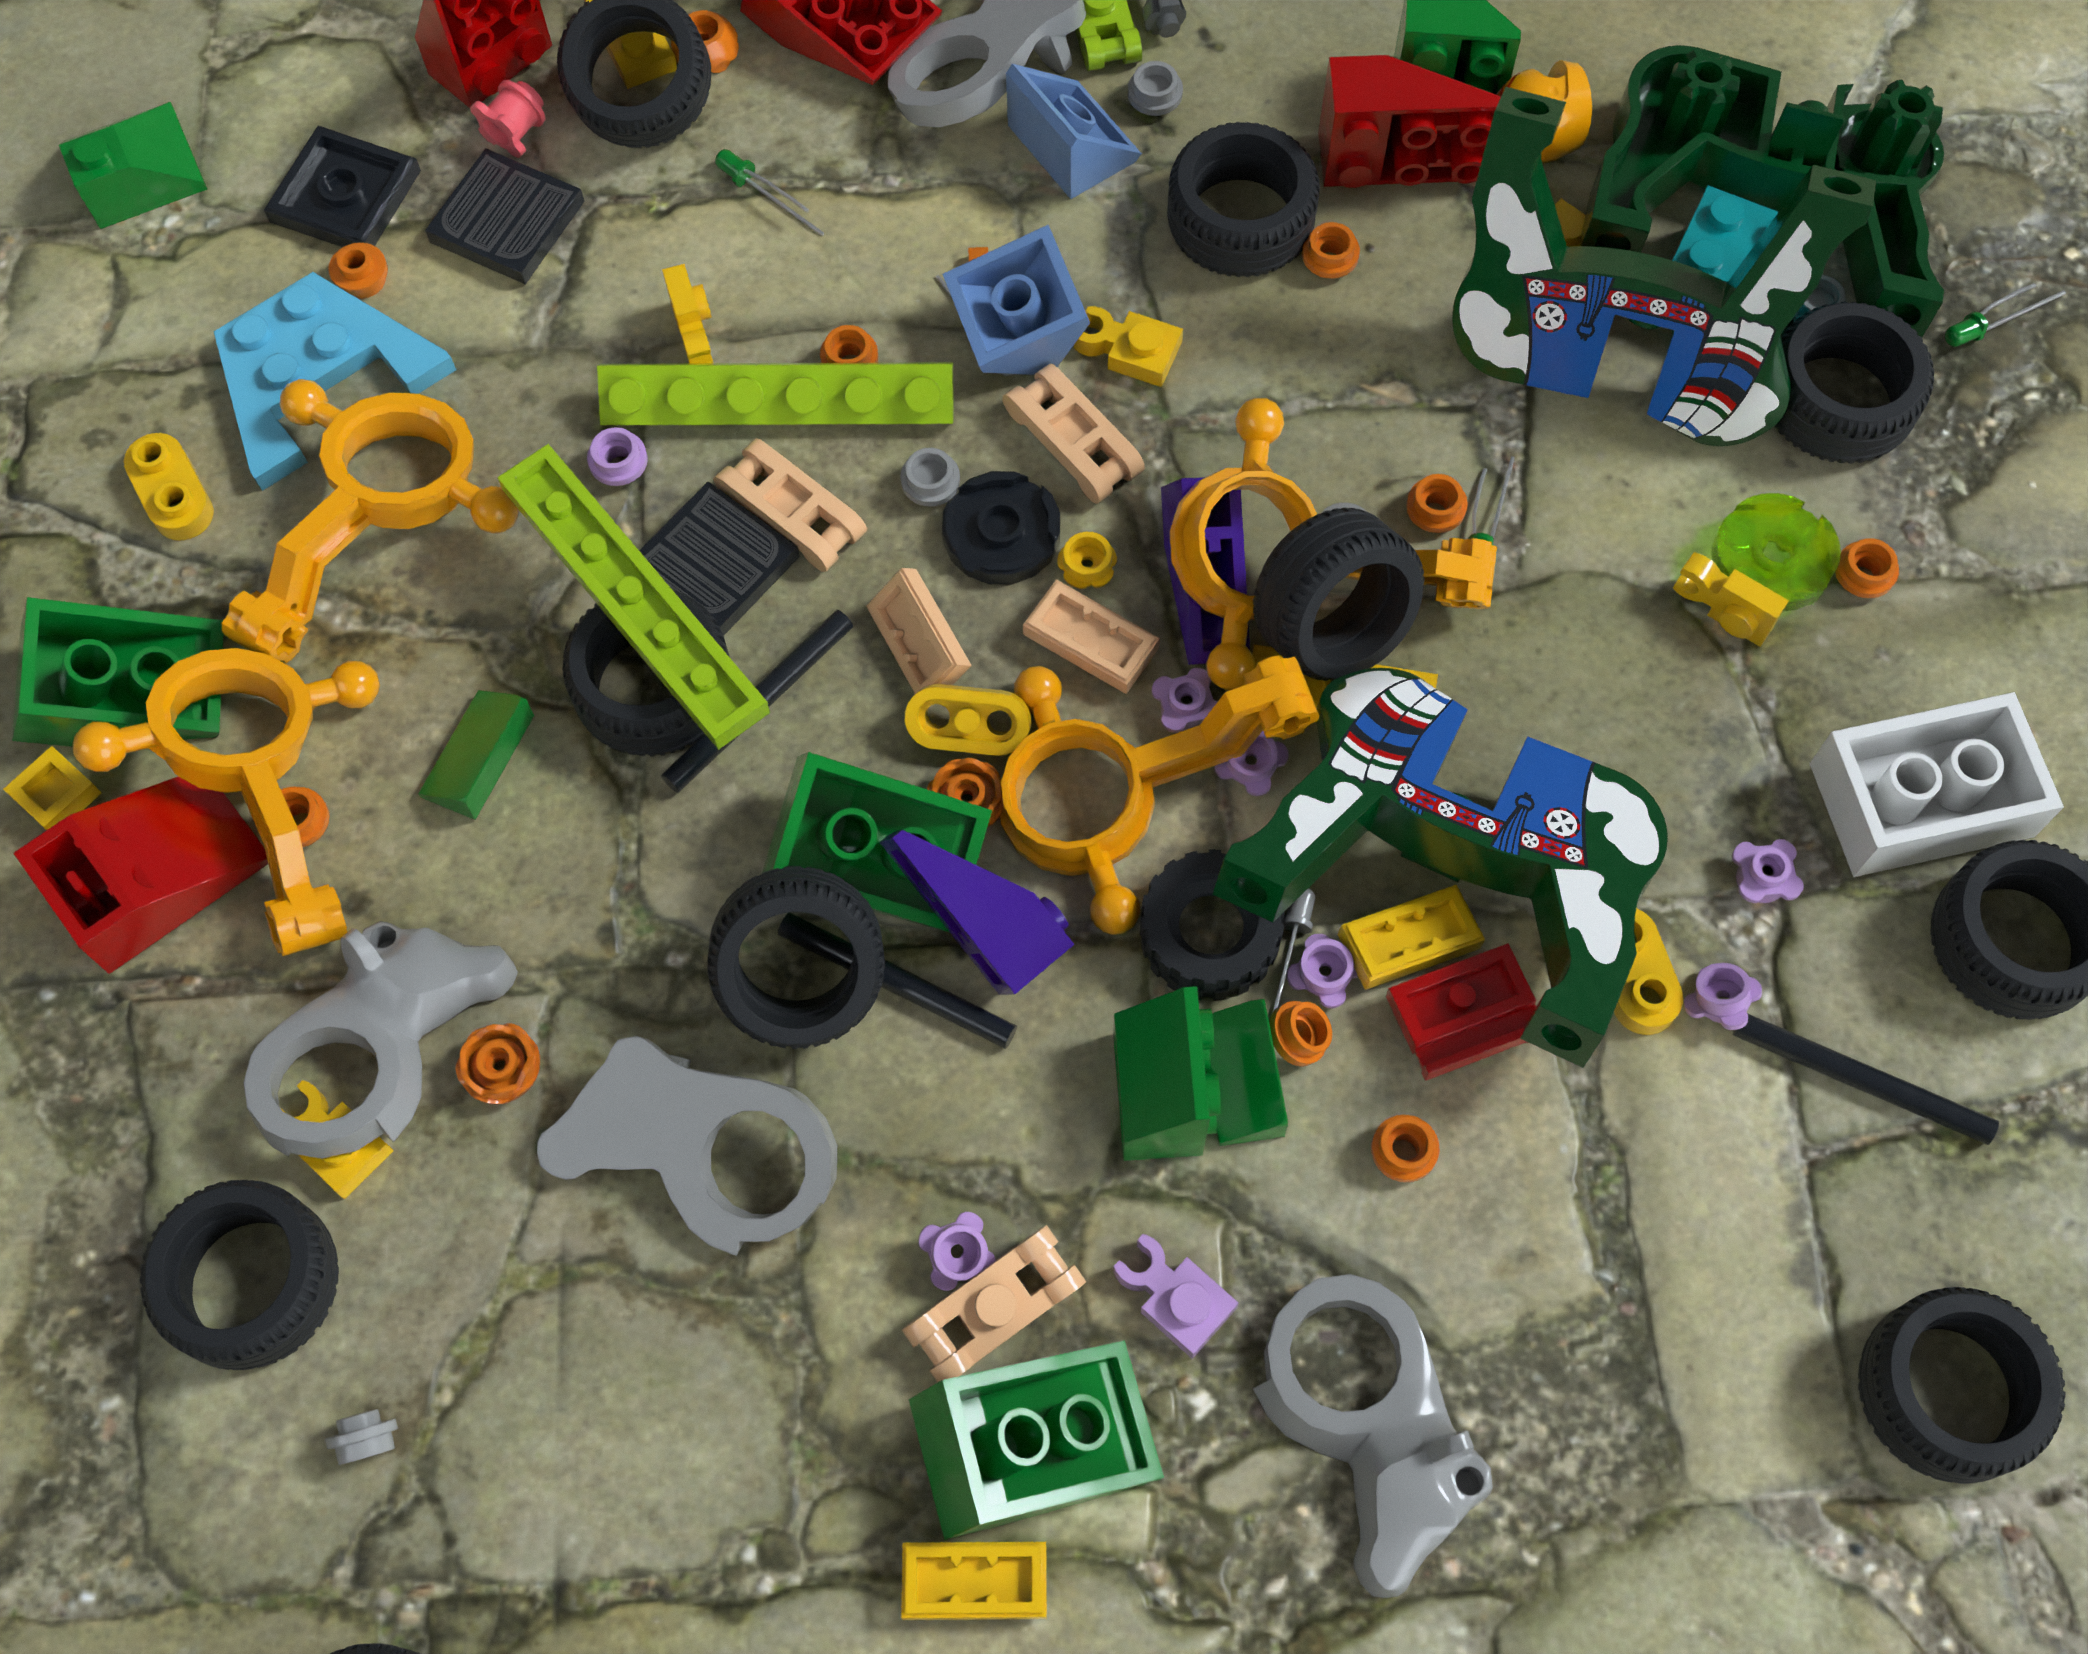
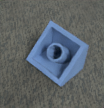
[1006,64,1142,199]
[942,225,1090,375]

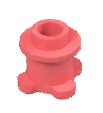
[470,80,546,158]

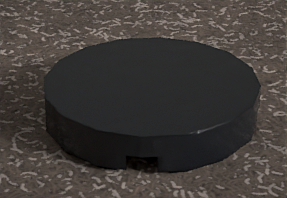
[942,471,1061,585]

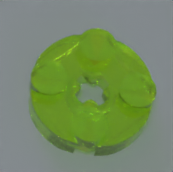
[1711,493,1841,611]

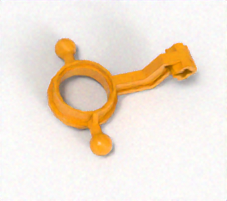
[221,379,519,664]
[1170,398,1497,690]
[72,648,380,956]
[1000,655,1320,935]

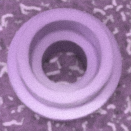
[587,427,648,486]

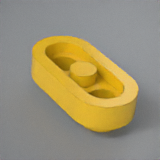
[124,433,214,541]
[905,684,1031,756]
[1614,908,1683,1035]

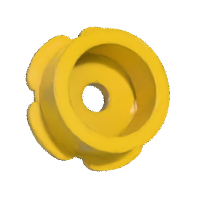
[1057,531,1117,589]

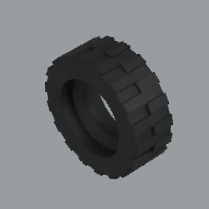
[1139,849,1285,1001]

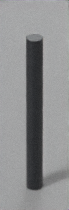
[661,610,853,793]
[778,912,1017,1049]
[1732,1013,1999,1145]

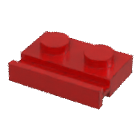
[1386,943,1537,1081]

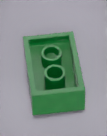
[12,597,224,747]
[762,752,992,933]
[908,1340,1164,1540]

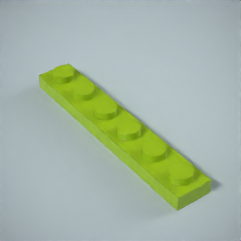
[597,362,954,425]
[497,444,770,750]

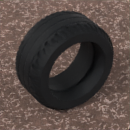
[557,0,712,148]
[1167,122,1320,277]
[1774,301,1934,464]
[1253,507,1425,681]
[562,590,730,757]
[1930,840,2088,1020]
[707,866,885,1049]
[140,1180,339,1370]
[1858,1287,2066,1484]

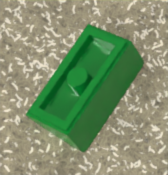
[418,690,534,820]
[1205,999,1288,1146]

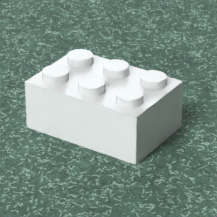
[1810,692,2064,877]

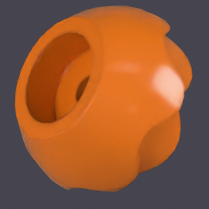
[671,10,739,73]
[927,758,1004,828]
[455,1023,540,1104]

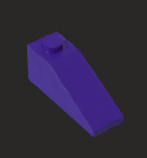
[1161,477,1250,665]
[879,830,1074,995]

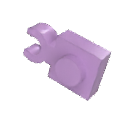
[1113,1234,1239,1359]

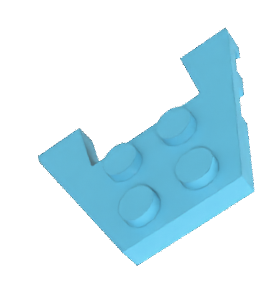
[214,272,456,491]

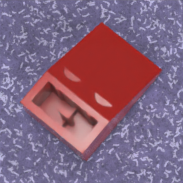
[415,0,553,108]
[740,0,942,85]
[1318,55,1501,188]
[13,776,268,974]

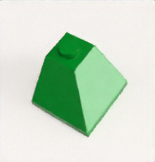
[59,102,207,229]

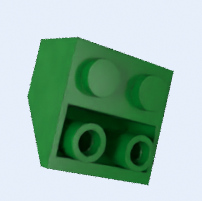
[1394,0,1521,94]
[1113,986,1221,1161]

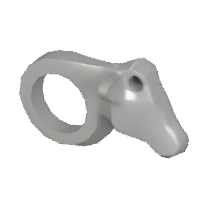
[888,0,1086,127]
[243,921,518,1159]
[537,1036,838,1256]
[1253,1274,1493,1598]

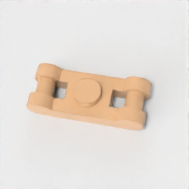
[1002,363,1145,504]
[713,438,867,572]
[901,1225,1086,1383]

